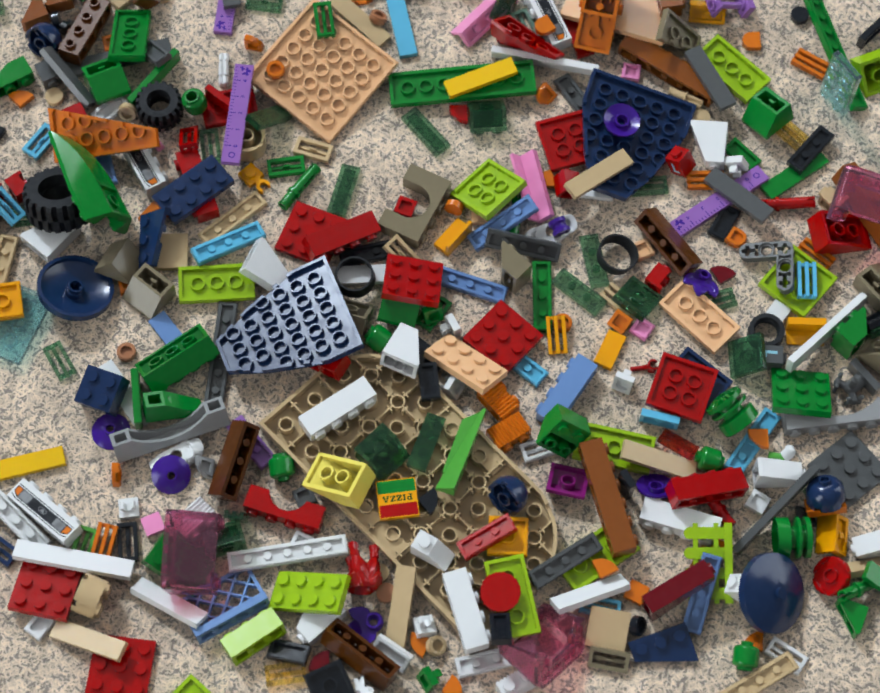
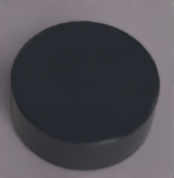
[790,6,809,25]
[51,11,62,30]
[629,615,647,637]

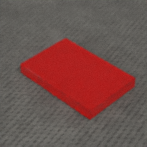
[202,86,260,129]

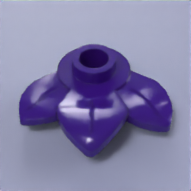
[683,269,719,298]
[348,606,384,643]

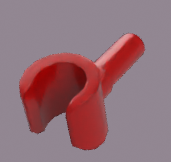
[630,359,658,373]

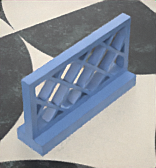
[182,570,270,645]

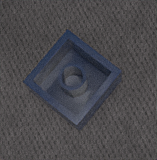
[74,364,130,417]

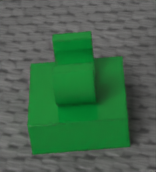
[422,302,444,326]
[416,665,443,693]

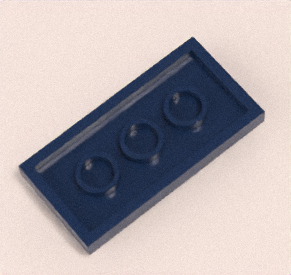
[151,154,235,226]

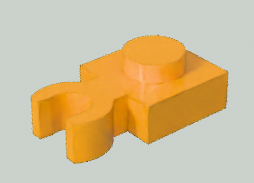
[238,163,271,194]

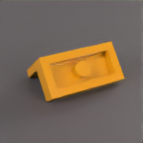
[688,0,726,25]
[434,218,473,257]
[785,317,827,346]
[815,514,849,557]

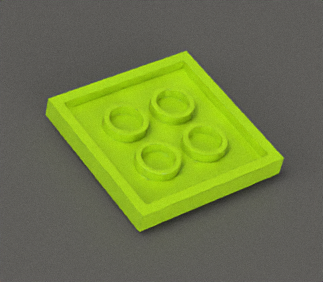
[451,158,527,221]
[758,244,838,317]

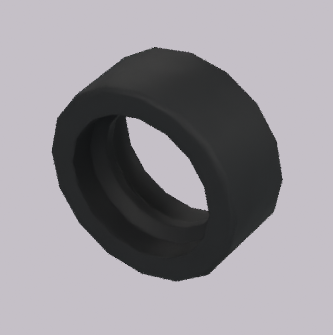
[747,313,785,350]

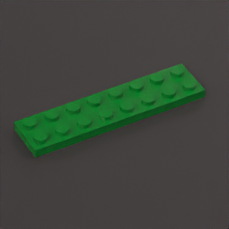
[388,59,537,108]

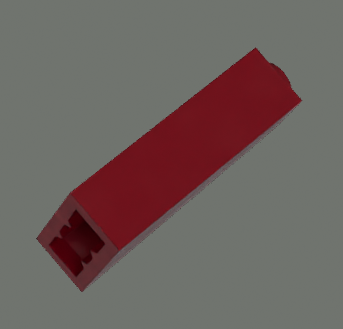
[642,559,716,622]

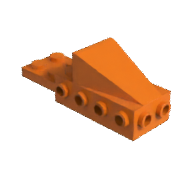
[574,0,624,55]

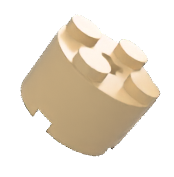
[241,119,267,162]
[70,573,112,619]

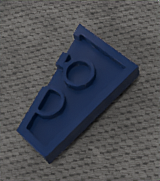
[138,207,171,269]
[627,622,699,662]

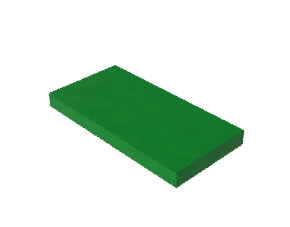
[108,10,152,62]

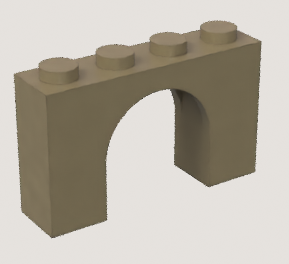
[378,163,453,249]

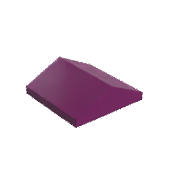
[545,462,588,500]

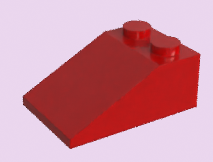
[807,210,872,255]

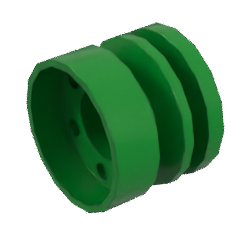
[706,386,759,437]
[771,516,814,559]

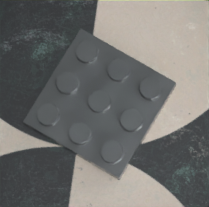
[807,430,880,509]

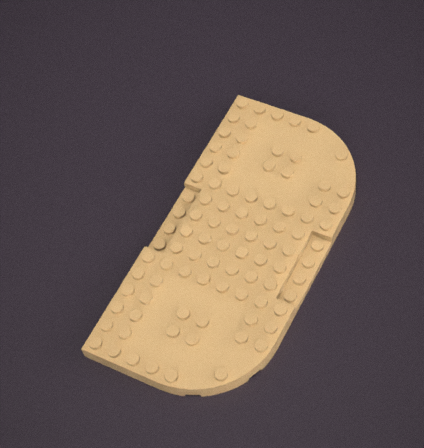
[258,354,558,634]

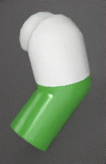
[768,445,796,461]

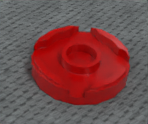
[812,556,851,597]
[480,572,521,613]

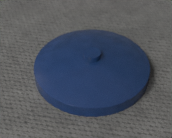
[36,255,114,321]
[739,552,804,634]

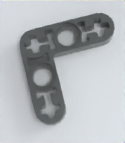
[739,241,795,294]

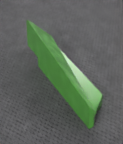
[435,408,486,496]

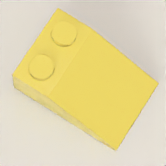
[302,452,376,509]

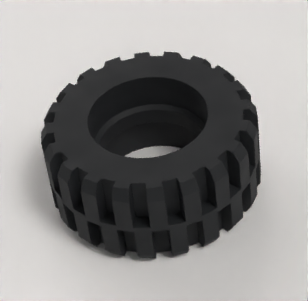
[22,166,89,234]

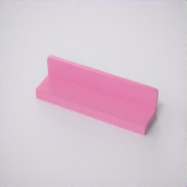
[451,0,518,47]
[510,149,555,223]

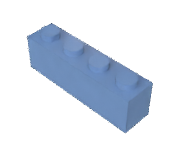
[535,353,598,423]

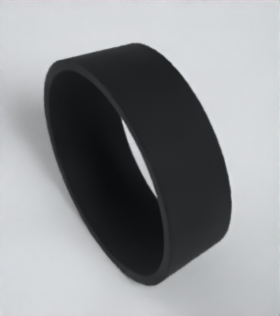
[597,234,638,275]
[334,256,375,298]

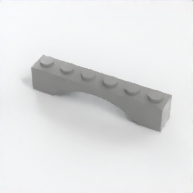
[109,396,231,463]
[780,397,880,438]

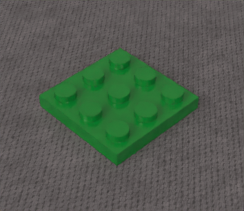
[770,368,832,418]

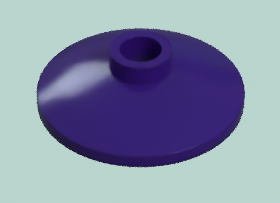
[604,103,640,137]
[92,414,131,450]
[151,455,191,494]
[636,474,670,499]

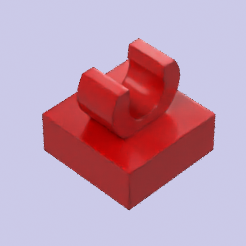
[394,195,418,217]

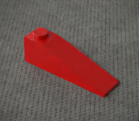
[490,15,565,60]

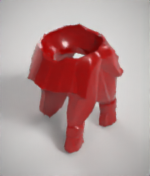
[345,541,383,595]

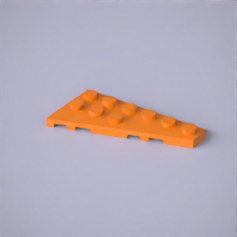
[48,108,160,163]

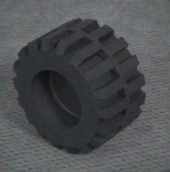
[136,81,184,132]

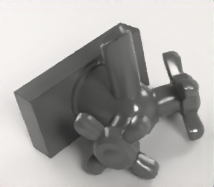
[832,358,880,406]

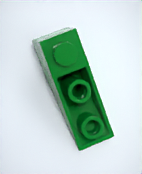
[0,56,36,97]
[142,391,201,423]

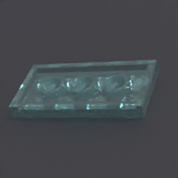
[820,50,862,116]
[0,286,48,366]

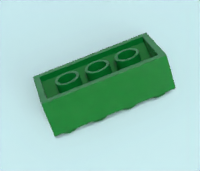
[135,323,220,392]

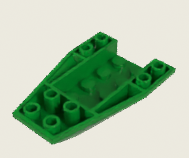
[48,131,132,234]

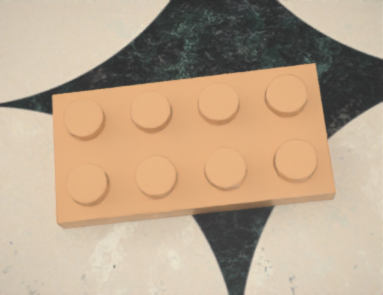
[658,280,741,355]
[423,333,508,395]

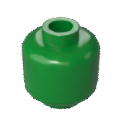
[182,88,208,116]
[364,324,392,353]
[694,446,725,472]
[268,453,295,483]
[732,641,760,672]

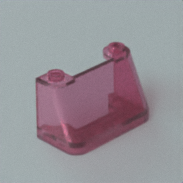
[826,165,880,224]
[161,509,225,595]
[498,602,585,689]

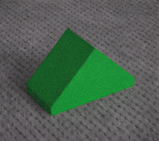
[835,598,869,639]

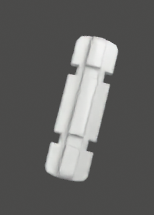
[218,53,229,87]

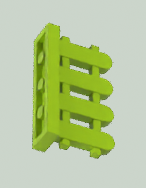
[684,523,733,604]

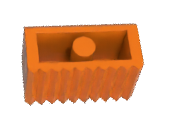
[476,381,520,422]
[486,411,532,454]

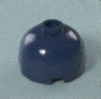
[25,22,62,57]
[488,475,528,516]
[805,475,846,513]

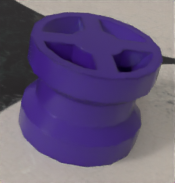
[548,216,571,238]

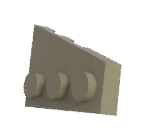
[656,8,701,51]

